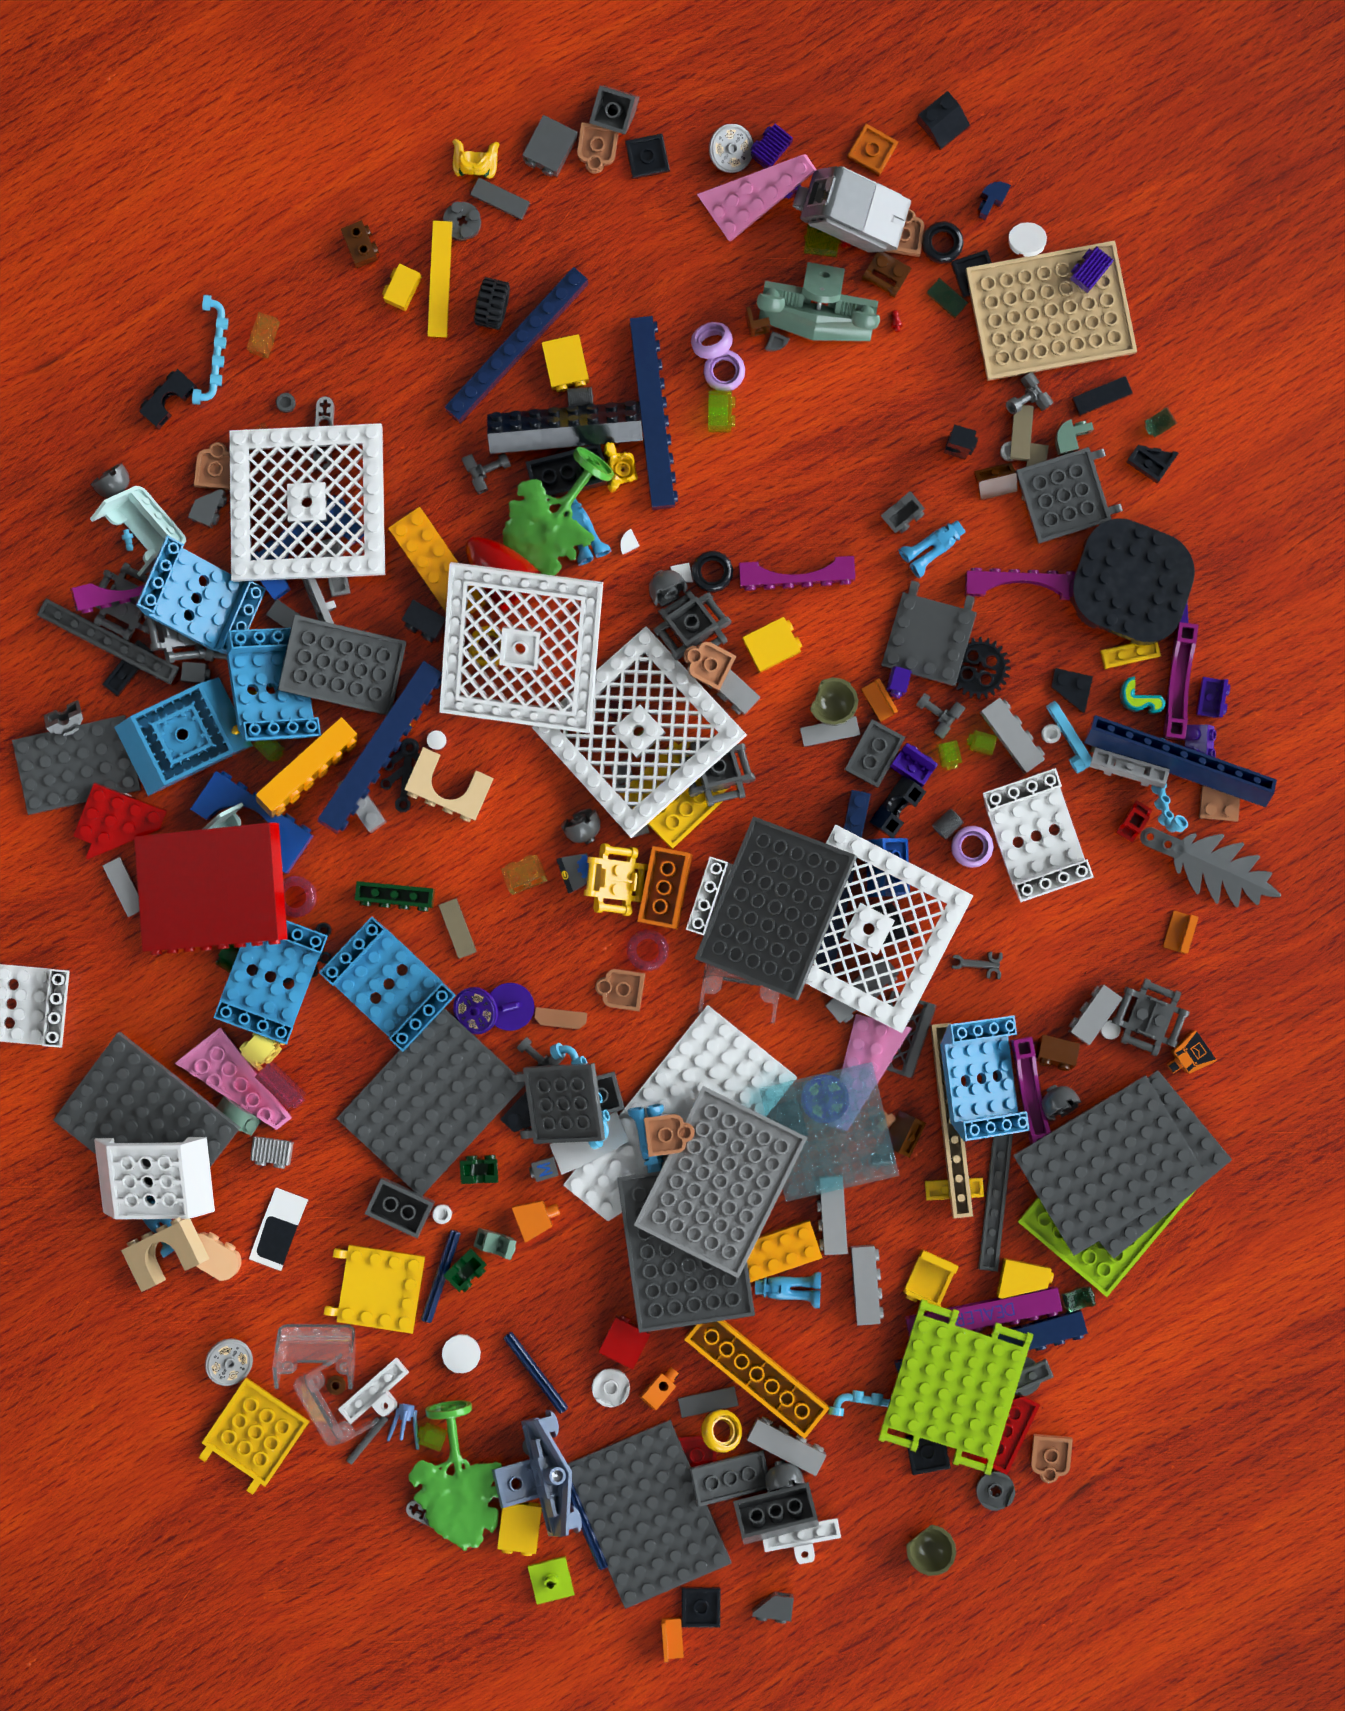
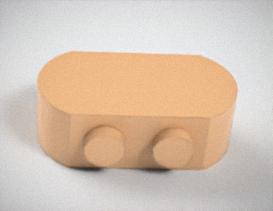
[196,1232,241,1281]

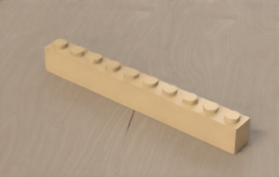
[930,1023,973,1218]

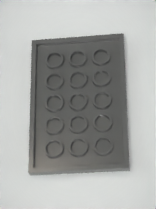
[277,615,407,716]
[12,715,142,815]

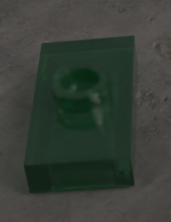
[926,278,968,318]

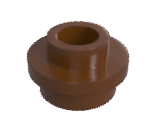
[326,1375,346,1395]

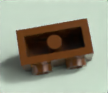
[341,220,379,268]
[1036,1035,1080,1071]

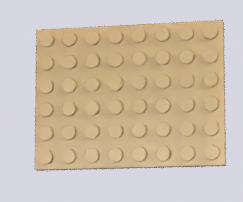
[965,241,1137,381]

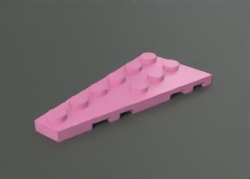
[697,154,816,241]
[828,1014,912,1131]
[175,1027,292,1130]

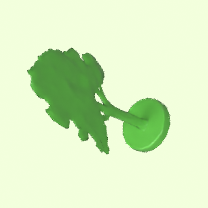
[502,447,614,576]
[409,1400,502,1551]

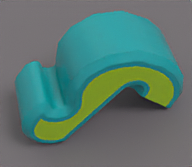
[1120,676,1165,714]

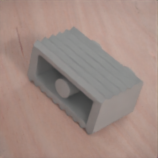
[250,1136,294,1168]

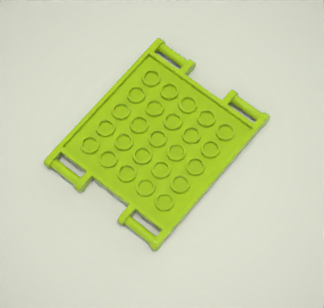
[878,1299,1033,1475]

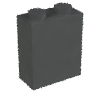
[523,115,578,177]

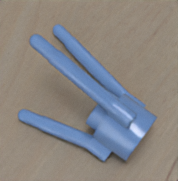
[387,1403,420,1450]

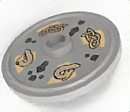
[709,124,753,173]
[205,1339,253,1386]

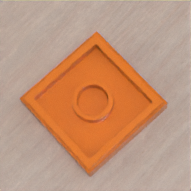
[847,124,899,176]

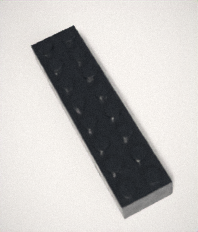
[487,400,643,454]

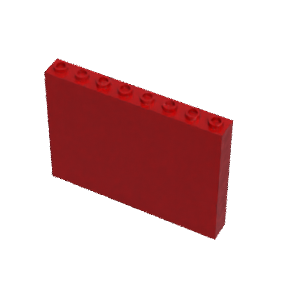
[134,823,288,955]

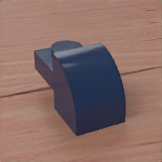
[978,182,1011,220]

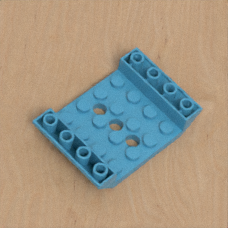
[136,535,266,655]
[227,628,321,741]
[319,917,456,1052]
[213,920,328,1045]
[940,1016,1030,1141]

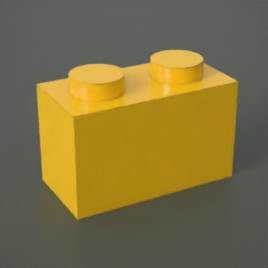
[382,264,422,312]

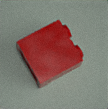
[599,1315,651,1369]

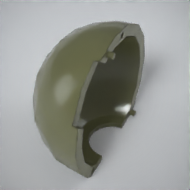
[810,677,858,726]
[906,1525,956,1576]

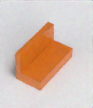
[861,678,898,722]
[1163,911,1199,954]
[662,1617,684,1663]

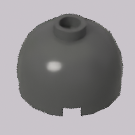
[90,463,130,498]
[648,570,688,606]
[561,808,601,844]
[1042,1085,1081,1121]
[765,1460,805,1493]

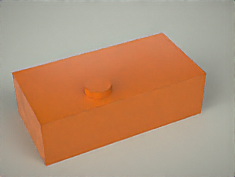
[637,846,692,930]

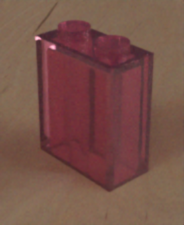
[255,1062,306,1109]

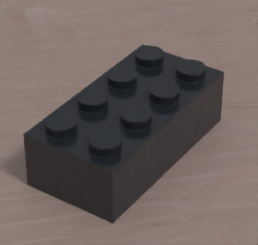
[526,444,610,500]

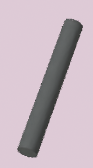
[346,1416,389,1465]

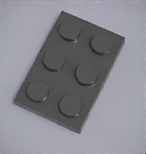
[844,719,905,788]

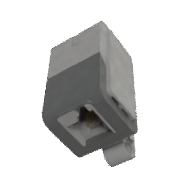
[792,166,911,252]

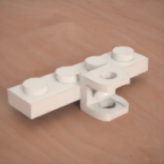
[338,1358,409,1424]
[763,1518,841,1564]

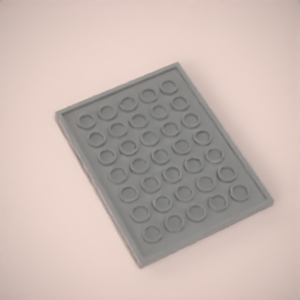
[634,1086,808,1278]

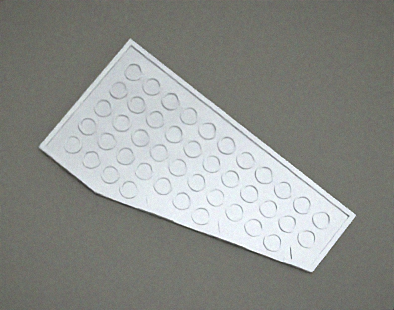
[563,1005,797,1221]

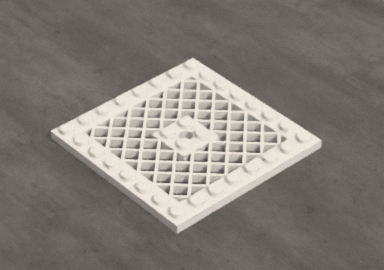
[230,424,385,582]
[439,562,603,733]
[532,626,747,838]
[806,824,973,1033]

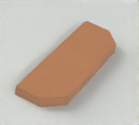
[535,1007,587,1029]

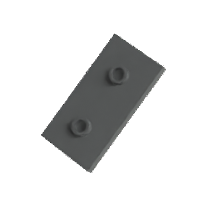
[689,1449,768,1507]

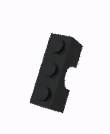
[139,369,197,430]
[944,424,978,459]
[869,776,926,838]

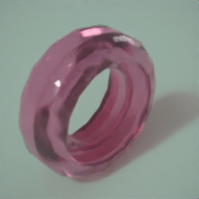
[283,876,317,918]
[627,929,669,971]

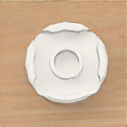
[1008,222,1047,257]
[442,1334,481,1373]
[592,1368,630,1408]

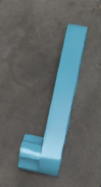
[1046,701,1092,774]

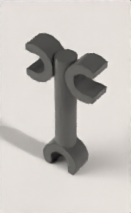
[952,952,1003,979]

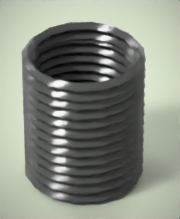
[567,387,593,406]
[932,809,964,839]

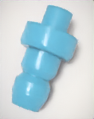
[121,529,134,551]

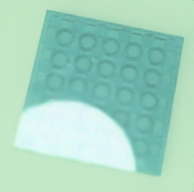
[759,1062,899,1202]

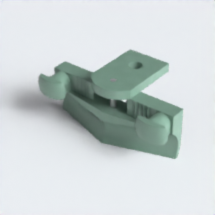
[757,262,880,341]

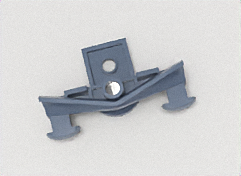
[492,1409,582,1537]

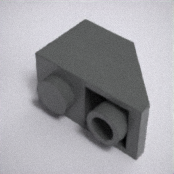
[188,489,227,529]
[752,1592,794,1623]

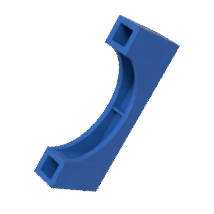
[252,494,364,601]
[191,771,314,874]

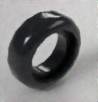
[922,221,964,264]
[692,550,733,593]

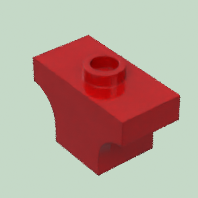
[1115,800,1152,843]

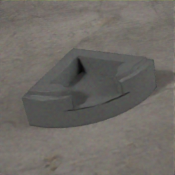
[765,331,790,351]

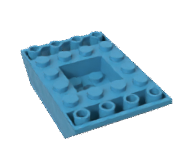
[114,677,253,796]

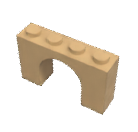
[404,747,494,822]
[121,1217,210,1292]

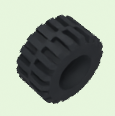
[474,277,510,330]

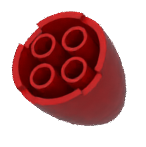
[465,537,539,612]

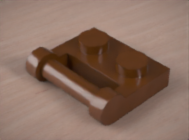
[862,252,912,298]

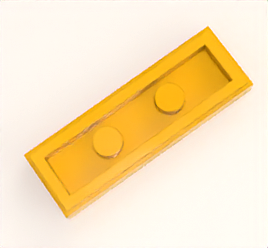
[1100,642,1161,670]
[925,1178,984,1201]

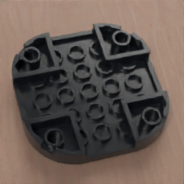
[1069,518,1195,645]

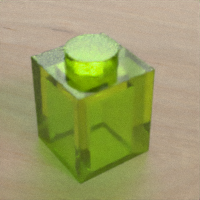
[967,730,997,756]
[253,740,285,762]
[937,740,962,770]
[417,1423,448,1452]

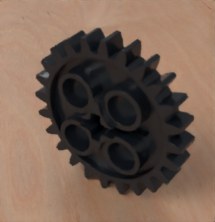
[956,637,1011,700]

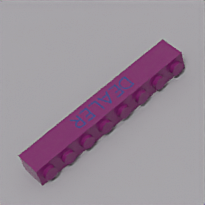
[905,1286,1062,1337]

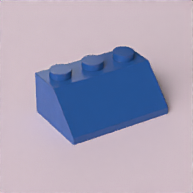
[866,838,910,897]

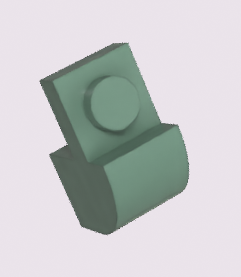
[1055,419,1094,456]
[216,1096,261,1136]
[473,1228,517,1260]

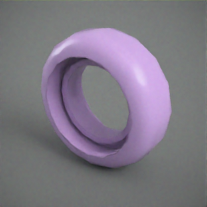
[691,322,733,359]
[703,350,745,392]
[951,826,994,868]

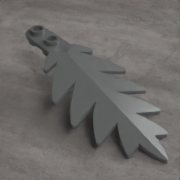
[1140,827,1281,907]

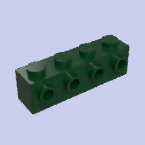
[355,881,435,911]

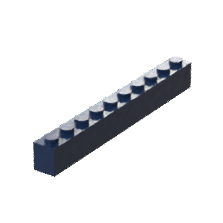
[445,267,588,424]
[630,316,678,510]
[318,661,442,834]
[1084,715,1277,807]
[815,790,871,974]
[894,1309,1088,1374]

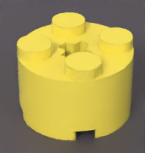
[239,1033,285,1071]

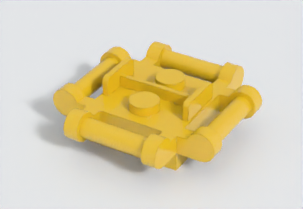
[584,843,648,916]

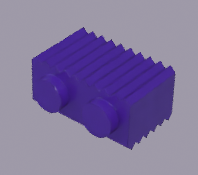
[750,124,793,169]
[1070,246,1114,293]
[886,666,912,699]

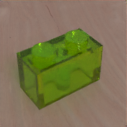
[708,391,735,432]

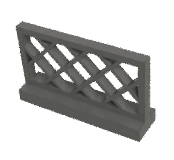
[886,990,937,1078]

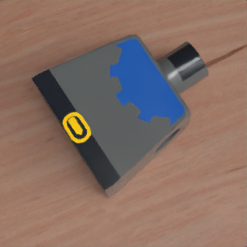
[556,853,589,894]

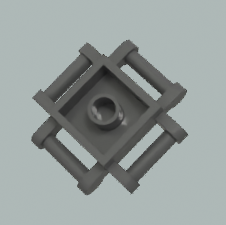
[94,562,149,641]
[654,590,732,660]
[144,593,206,663]
[679,742,756,807]
[1111,978,1190,1056]

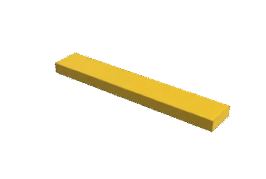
[428,221,453,338]

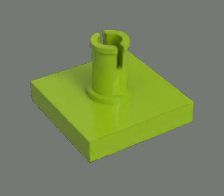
[528,1556,575,1605]

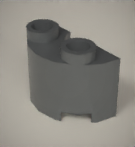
[881,491,925,534]
[43,700,83,736]

